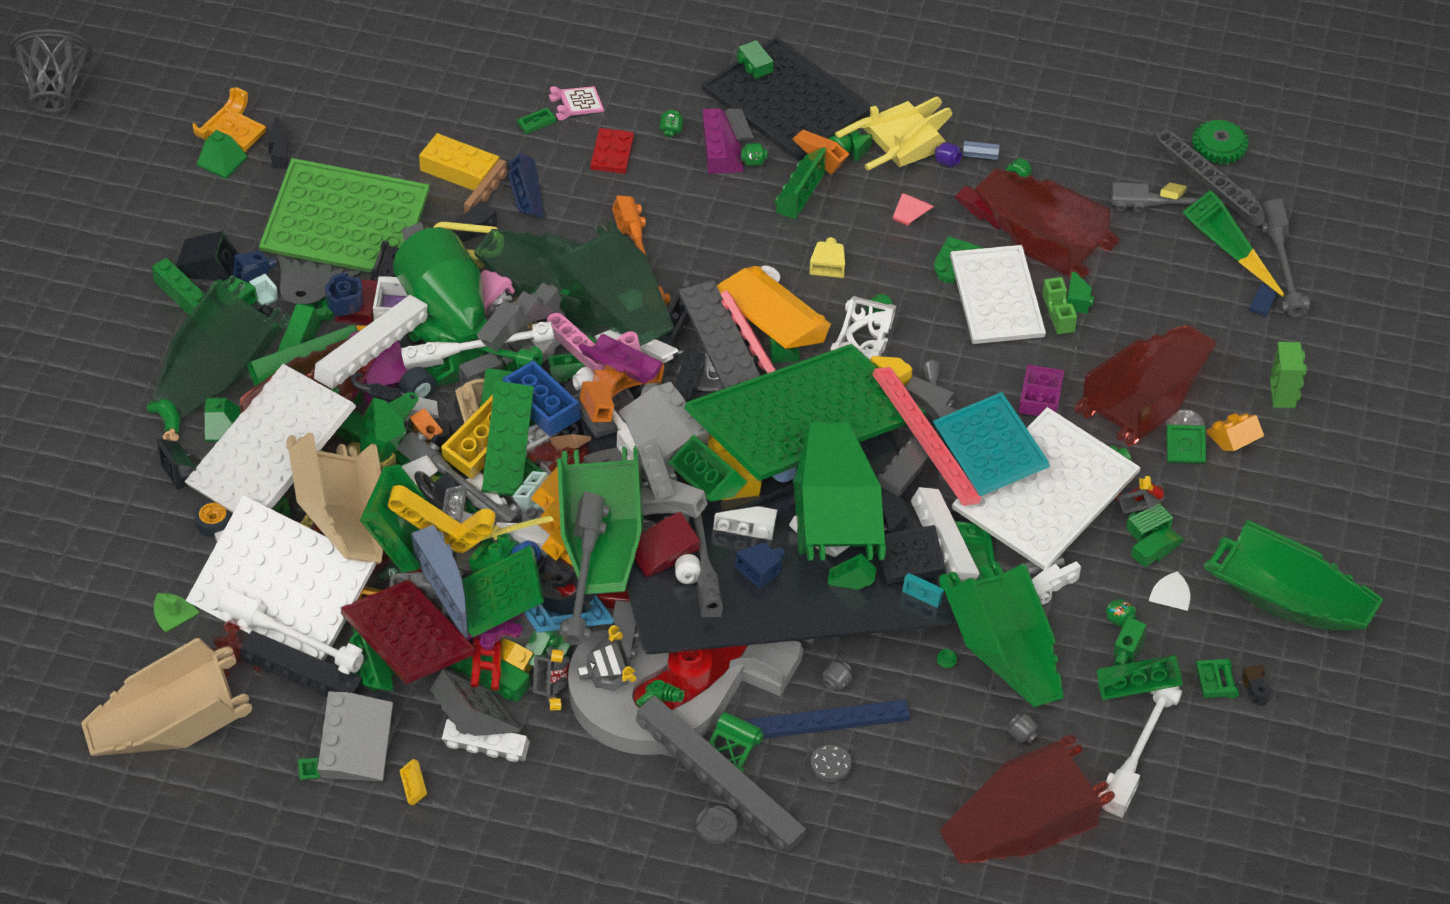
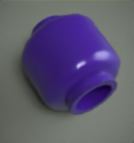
[935,142,962,167]

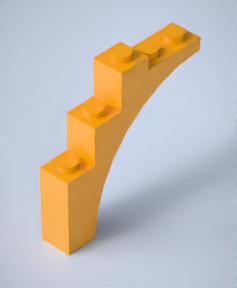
[531,467,574,568]

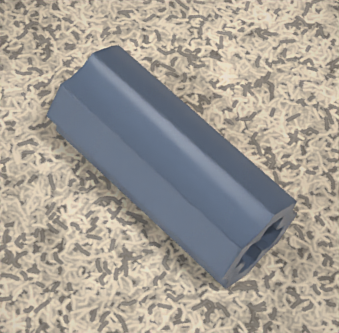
[963,141,999,160]

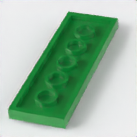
[481,381,534,497]

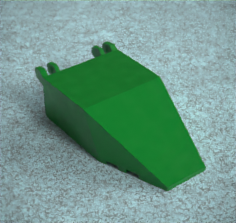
[794,422,886,561]
[557,445,644,595]
[939,561,1064,707]

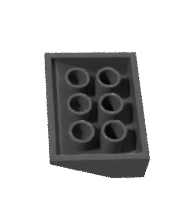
[430,669,520,736]

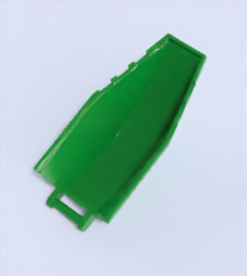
[1204,520,1383,631]

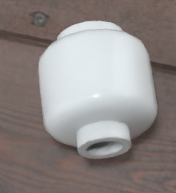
[675,554,701,584]

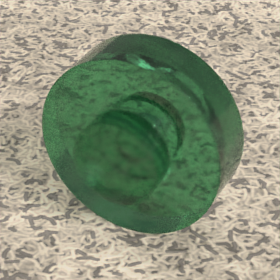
[377,564,401,582]

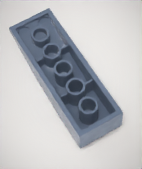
[412,525,468,639]

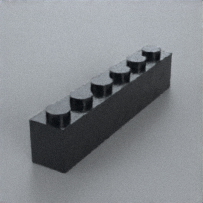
[240,630,362,697]

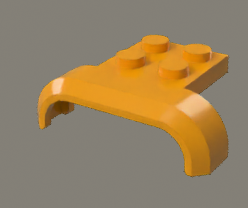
[192,87,267,152]

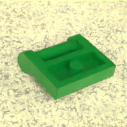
[1195,659,1239,699]

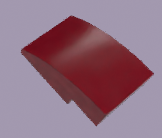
[634,511,700,578]

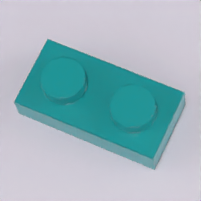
[902,573,944,608]

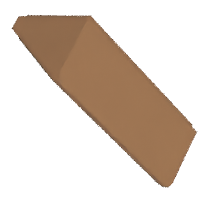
[550,434,591,451]

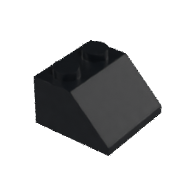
[156,438,197,490]

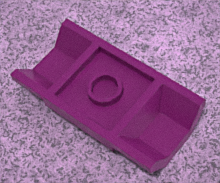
[579,334,663,384]

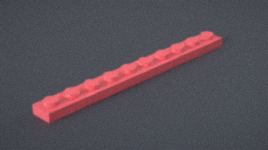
[873,367,982,506]

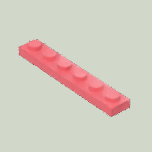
[721,290,776,373]

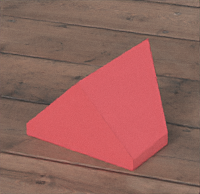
[893,193,934,226]

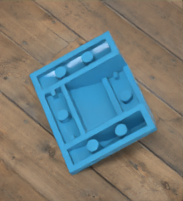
[523,591,614,633]

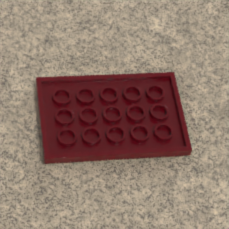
[341,579,475,684]

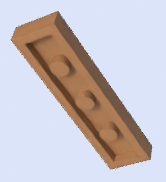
[464,159,507,214]

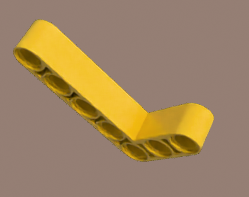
[388,485,496,553]

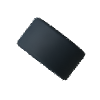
[399,367,436,399]

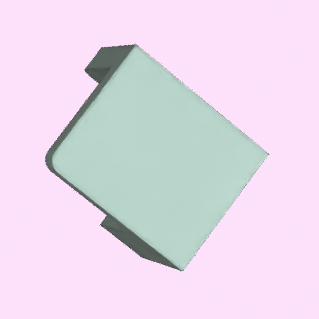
[249,274,278,306]

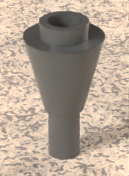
[922,360,940,385]

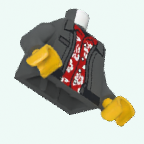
[533,646,570,711]

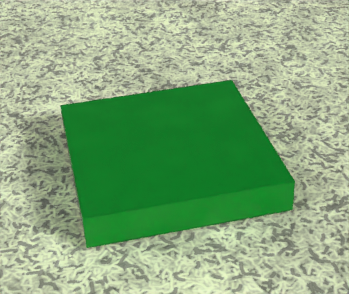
[1166,425,1206,464]

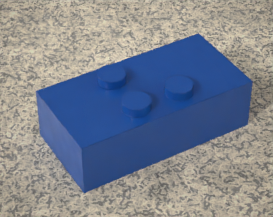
[502,360,581,437]

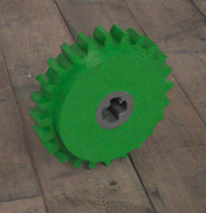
[1192,119,1249,164]

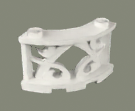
[831,296,897,360]

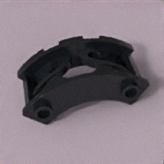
[537,554,596,615]

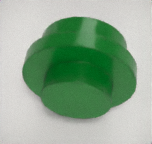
[937,649,957,668]

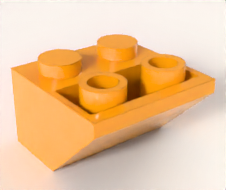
[1206,413,1264,451]

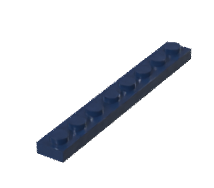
[745,699,910,739]

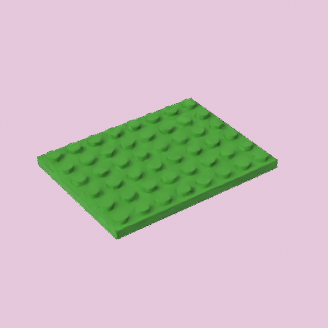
[259,158,430,272]

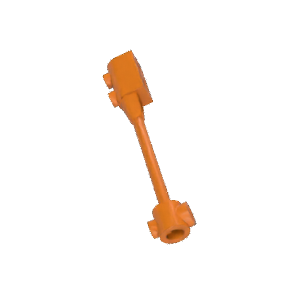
[612,196,670,312]

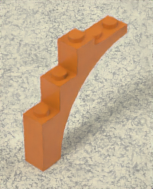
[580,363,665,422]

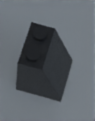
[176,231,239,282]

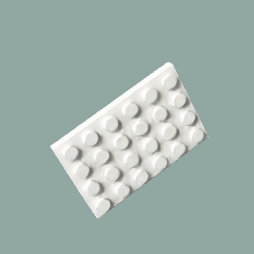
[950,245,1046,344]

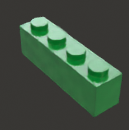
[1097,654,1183,700]

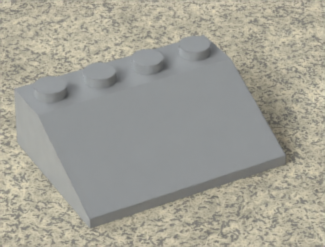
[618,382,710,462]
[318,691,393,782]

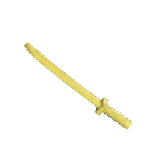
[480,516,554,542]

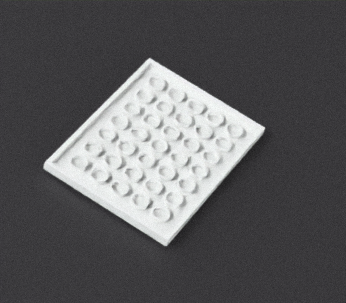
[185,364,356,513]
[952,407,1140,571]
[186,495,376,661]

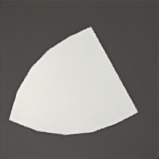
[1149,571,1190,611]

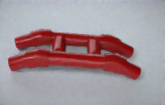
[471,637,501,691]

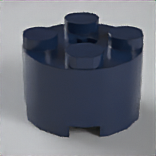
[325,273,364,317]

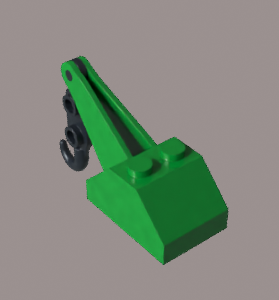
[350,373,419,463]

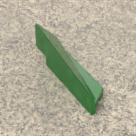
[349,625,393,691]

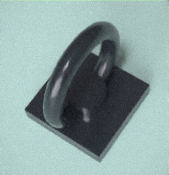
[414,471,467,515]

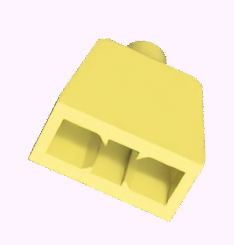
[809,237,845,278]

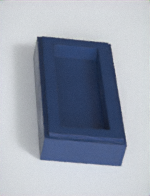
[1249,283,1277,317]

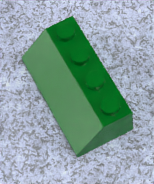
[775,147,826,219]
[667,434,747,502]

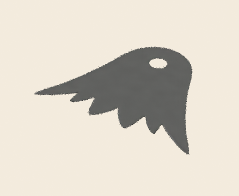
[277,254,363,304]

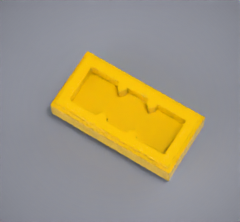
[399,759,427,806]

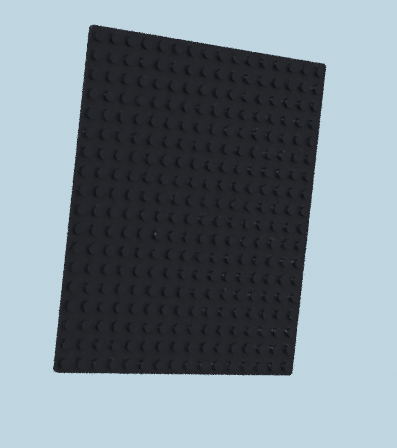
[579,391,958,655]

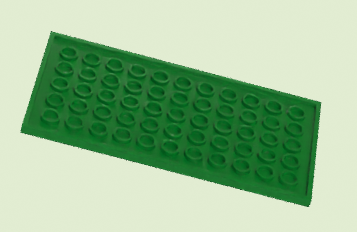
[684,343,926,481]

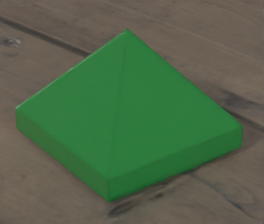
[298,757,320,780]

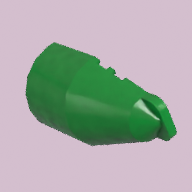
[393,227,487,342]

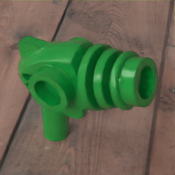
[636,680,684,707]

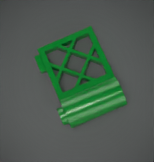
[708,712,764,773]

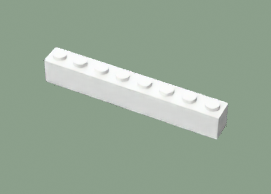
[314,295,428,389]

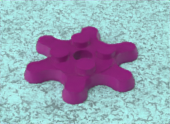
[458,613,524,650]

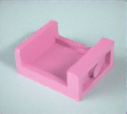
[481,270,515,314]

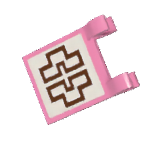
[549,86,604,120]

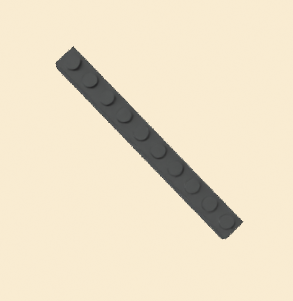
[636,695,806,854]

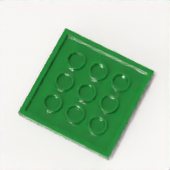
[462,545,544,637]

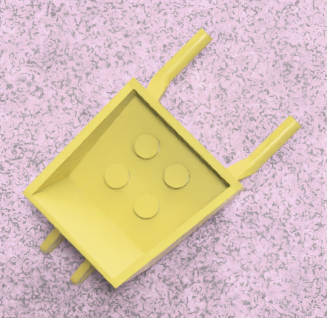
[835,97,953,171]

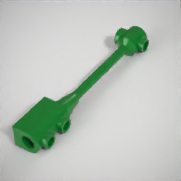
[408,316,543,369]

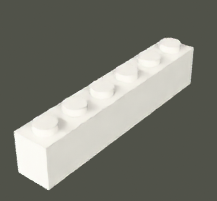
[911,487,979,582]

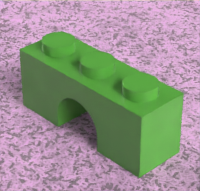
[1042,277,1077,334]

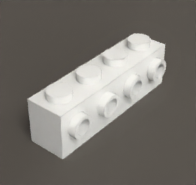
[442,719,530,762]

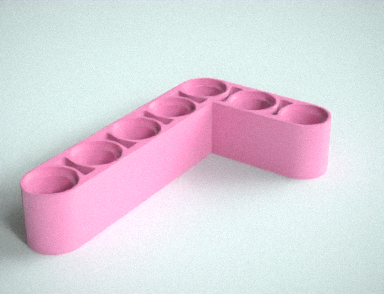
[547,313,641,372]

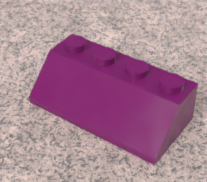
[702,108,743,174]

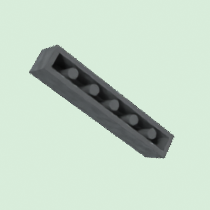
[877,429,943,497]

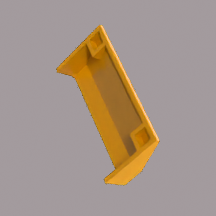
[716,266,831,349]

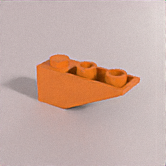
[792,130,849,175]

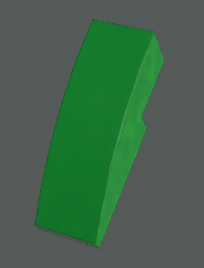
[1131,528,1184,567]

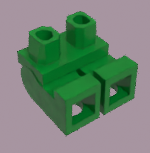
[468,533,518,574]

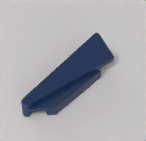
[507,152,544,218]

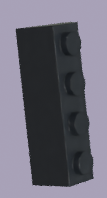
[658,350,706,402]

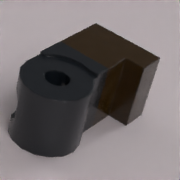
[1241,664,1271,706]

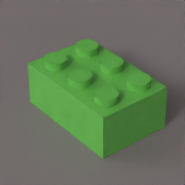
[1270,342,1307,408]

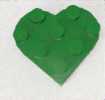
[933,236,984,284]

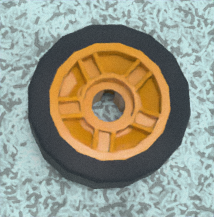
[194,500,232,537]

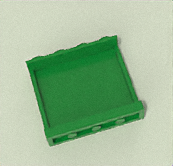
[360,464,431,573]

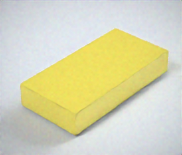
[1160,182,1187,200]

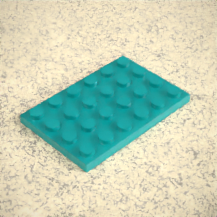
[933,392,1050,496]

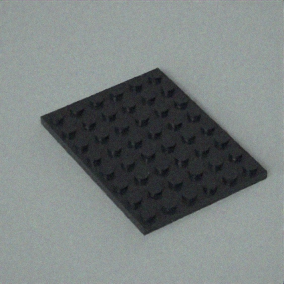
[701,36,873,161]

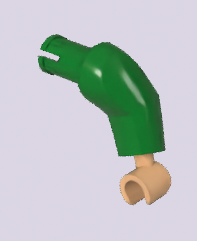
[147,399,180,441]

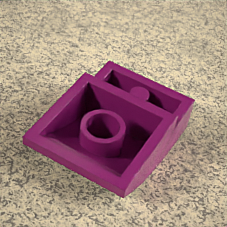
[1018,364,1065,416]

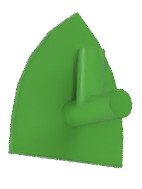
[154,593,200,633]

